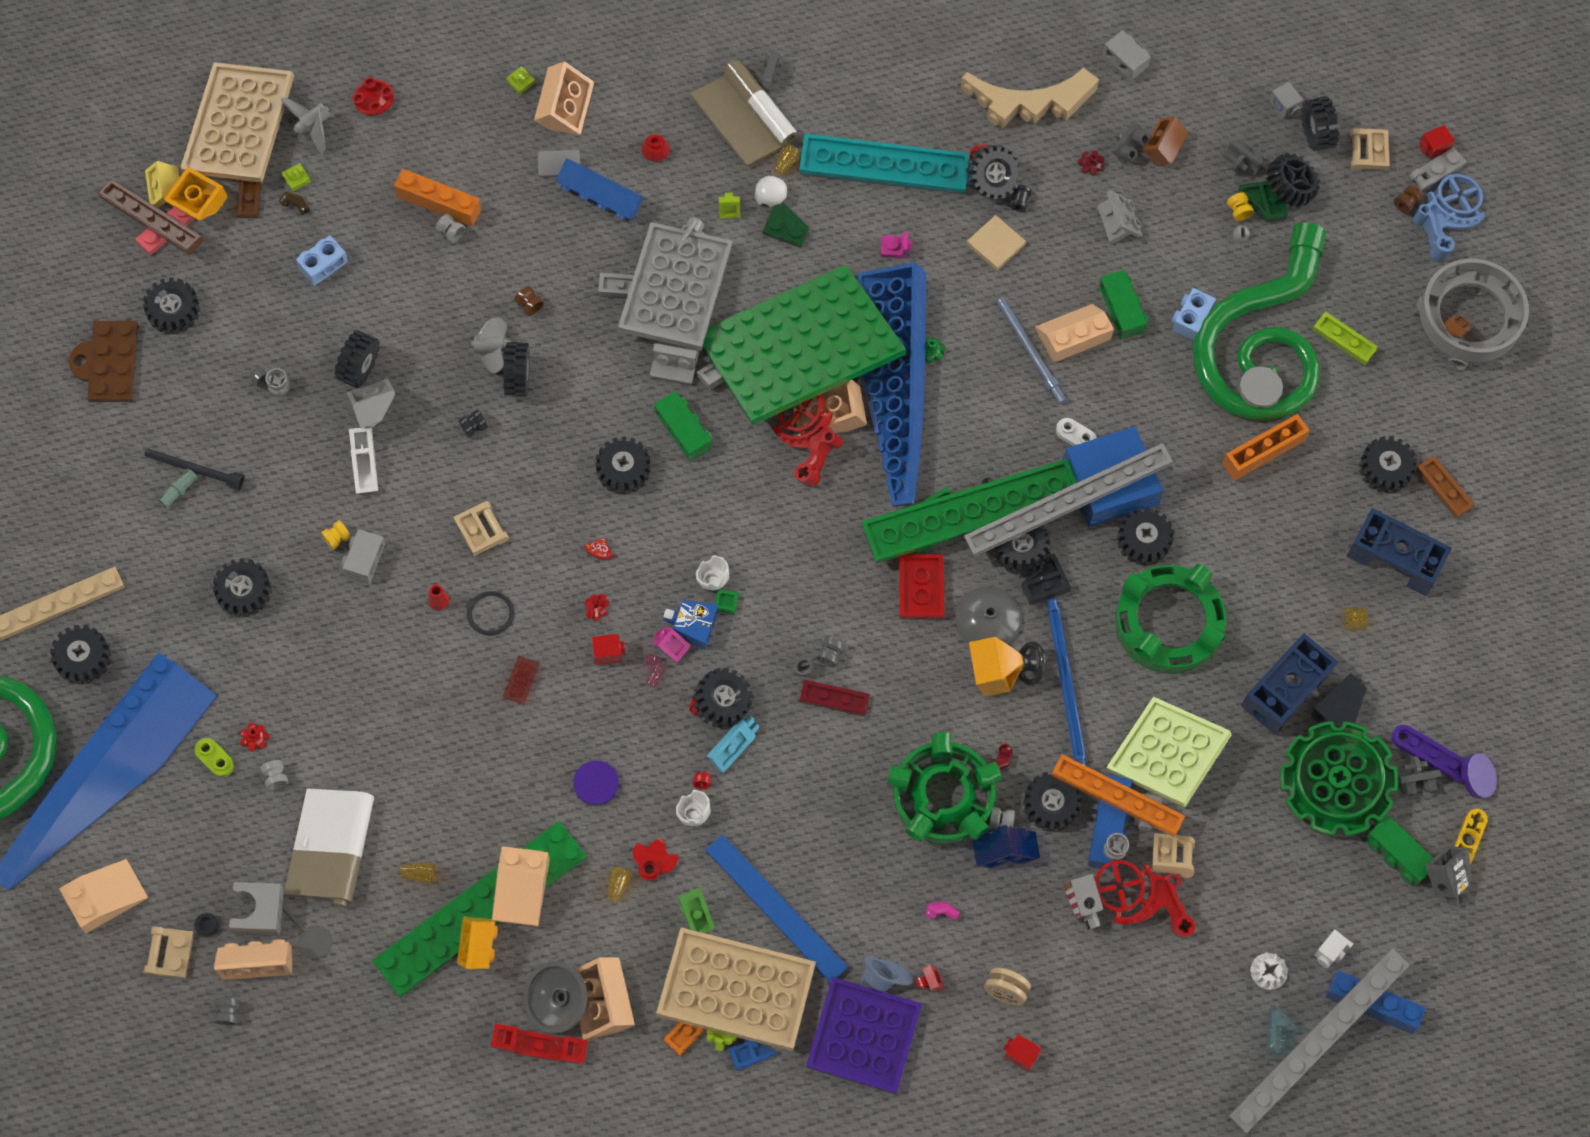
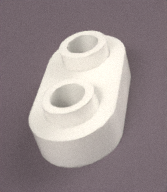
[1056,418,1096,446]

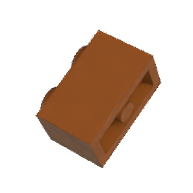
[1142,116,1188,166]

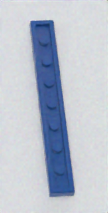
[705,834,848,983]

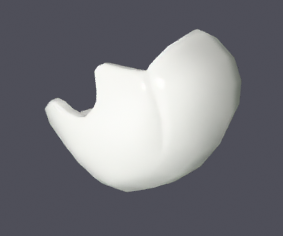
[755,176,787,207]
[696,555,729,590]
[676,790,711,826]

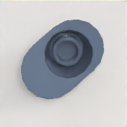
[861,956,914,992]

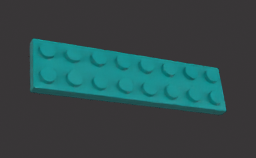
[799,134,969,194]

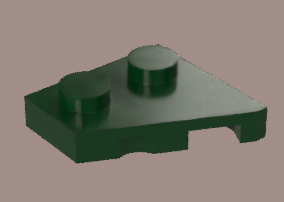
[1238,181,1288,223]
[762,202,809,248]

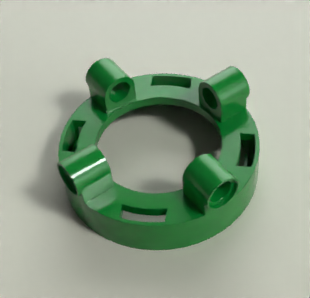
[1115,564,1226,674]

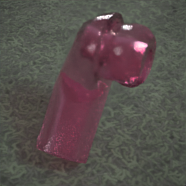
[645,653,664,688]

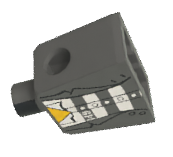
[1426,846,1472,905]

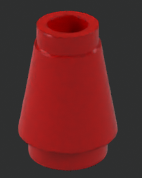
[427,584,450,610]

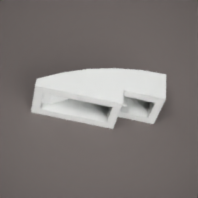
[349,427,378,494]

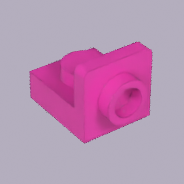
[881,231,912,259]
[652,627,691,663]

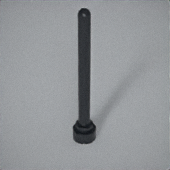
[144,449,245,491]

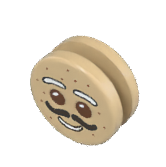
[984,968,1031,1006]

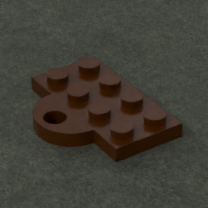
[69,321,138,402]

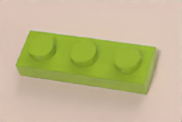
[1312,311,1378,365]

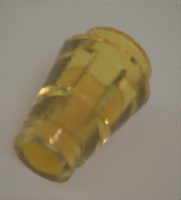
[773,144,801,176]
[400,861,436,884]
[607,866,632,902]

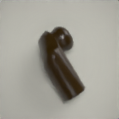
[279,192,310,215]

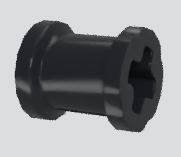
[1008,185,1032,212]

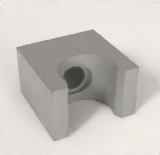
[229,882,284,936]

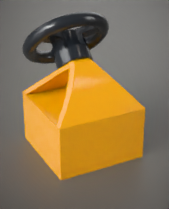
[969,637,1046,697]

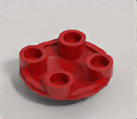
[352,77,394,116]

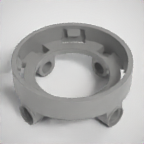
[1414,259,1529,370]

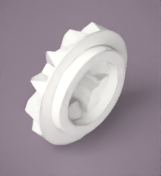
[1251,952,1288,990]

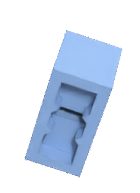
[296,236,348,286]
[1171,288,1216,340]

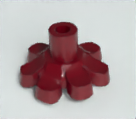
[1078,151,1105,176]

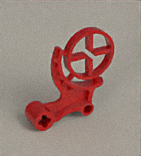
[772,394,843,487]
[1094,860,1195,938]

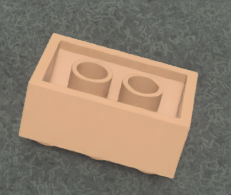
[534,61,594,135]
[1035,304,1114,363]
[214,940,292,980]
[576,958,635,1040]

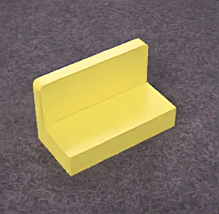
[145,161,180,208]

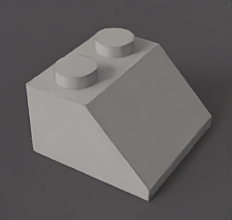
[346,378,395,428]

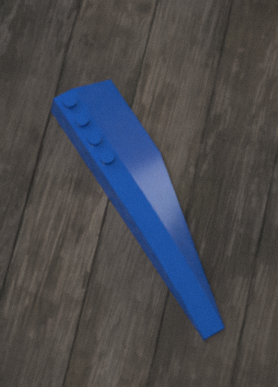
[858,262,926,507]
[0,652,217,890]

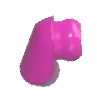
[925,901,960,921]

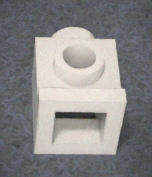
[1315,929,1353,968]

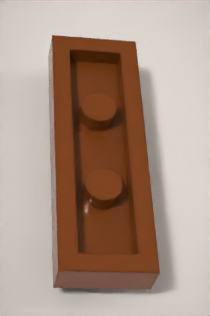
[1444,313,1474,338]
[1416,455,1475,519]

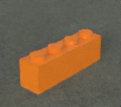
[394,169,481,227]
[1222,414,1310,481]

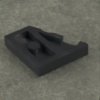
[1021,553,1071,605]

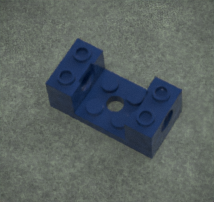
[1346,508,1452,596]
[1241,633,1338,735]

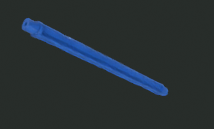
[1047,599,1087,766]

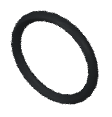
[467,591,514,635]

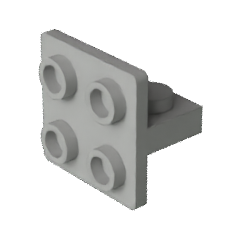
[1098,190,1142,243]
[650,341,700,385]

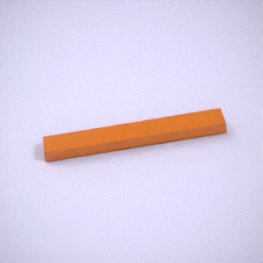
[1051,754,1185,838]

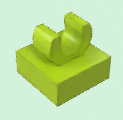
[506,66,535,95]
[282,163,311,192]
[719,193,740,219]

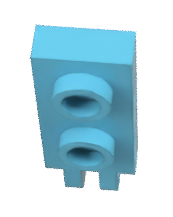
[707,716,759,773]

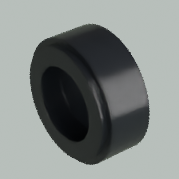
[194,913,219,937]

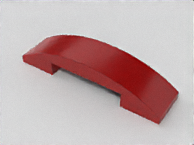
[490,1023,588,1064]

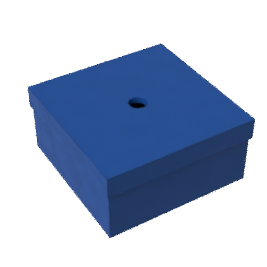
[1062,426,1163,527]

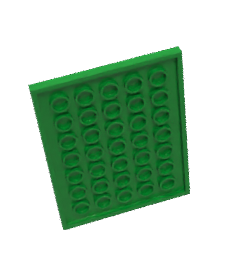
[702,265,906,426]

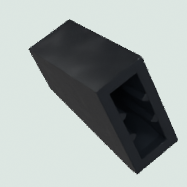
[1311,673,1367,728]

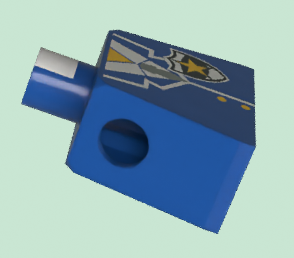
[663,600,718,650]

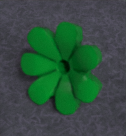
[925,337,946,364]

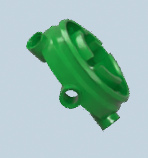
[887,732,1002,844]

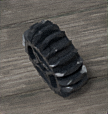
[1266,153,1321,208]

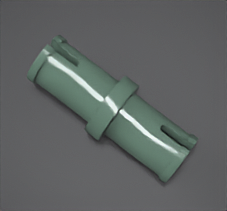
[157,469,198,509]

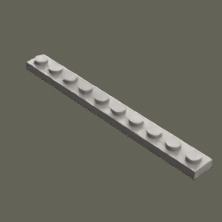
[964,443,1173,557]
[1229,948,1410,1133]

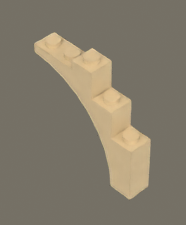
[961,68,1099,129]

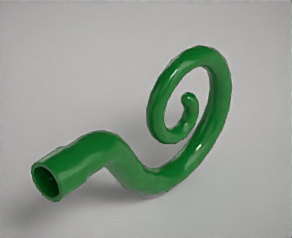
[1192,222,1326,421]
[0,676,57,820]

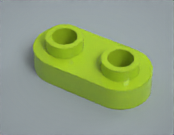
[195,738,234,778]

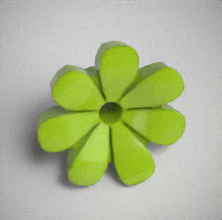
[707,1030,737,1051]

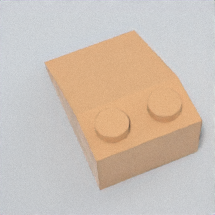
[793,380,867,436]
[492,846,549,927]
[59,859,148,933]

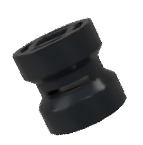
[458,409,488,438]

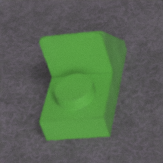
[678,887,715,933]

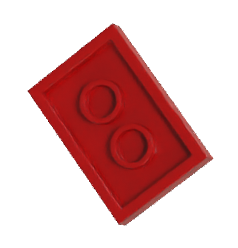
[899,554,944,619]

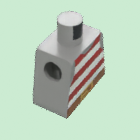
[1063,874,1103,930]

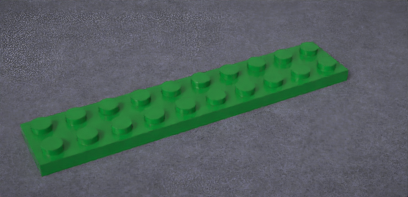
[861,459,1077,563]
[372,821,587,998]

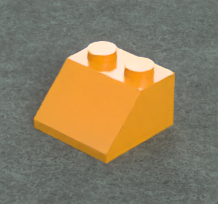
[164,167,228,221]
[457,917,498,969]

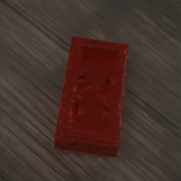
[503,656,540,705]

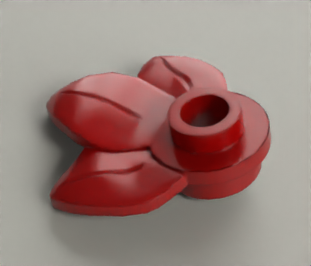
[633,838,679,881]

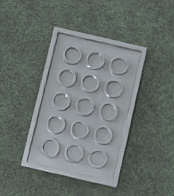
[618,222,733,351]

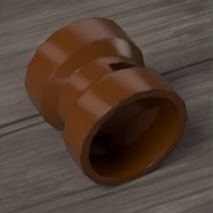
[1393,185,1423,215]
[514,286,544,316]

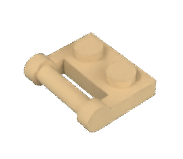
[1350,128,1389,170]
[453,501,509,556]
[1152,833,1195,878]
[143,927,194,979]

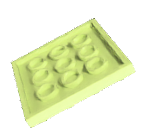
[1106,697,1231,807]

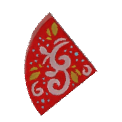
[584,537,613,560]

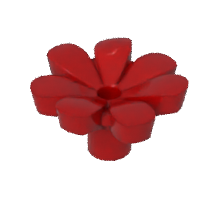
[584,593,609,622]
[240,722,270,752]

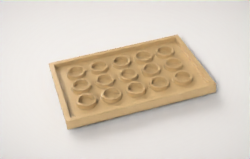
[180,63,294,182]
[656,927,816,1051]

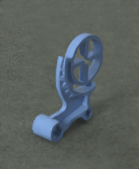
[1413,174,1486,262]

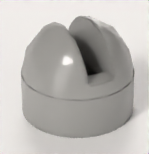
[1233,225,1250,243]

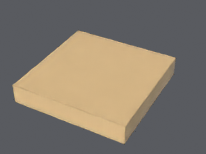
[966,215,1026,271]

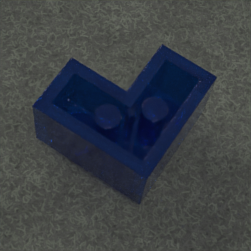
[972,825,1040,868]

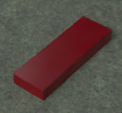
[799,679,870,717]

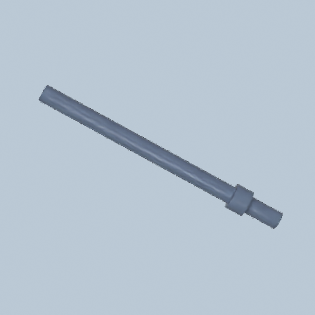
[997,297,1067,404]

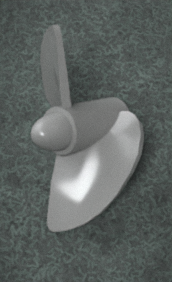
[281,98,331,154]
[471,317,511,373]

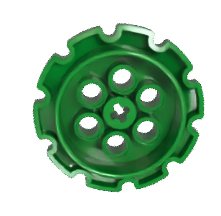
[1279,721,1398,837]

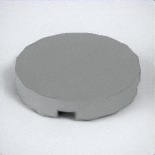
[1239,366,1283,408]

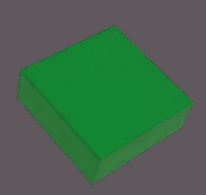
[714,589,739,615]

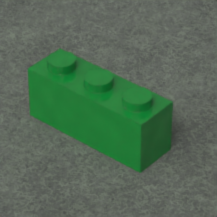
[1098,269,1148,340]
[654,391,713,462]
[1365,815,1434,887]

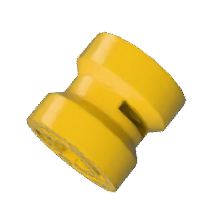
[1227,192,1254,222]
[320,520,351,550]

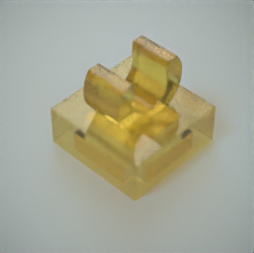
[1343,607,1368,631]

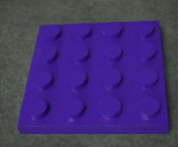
[806,977,922,1095]

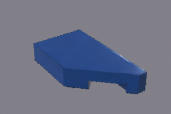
[728,1040,777,1071]

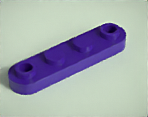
[1391,725,1466,784]

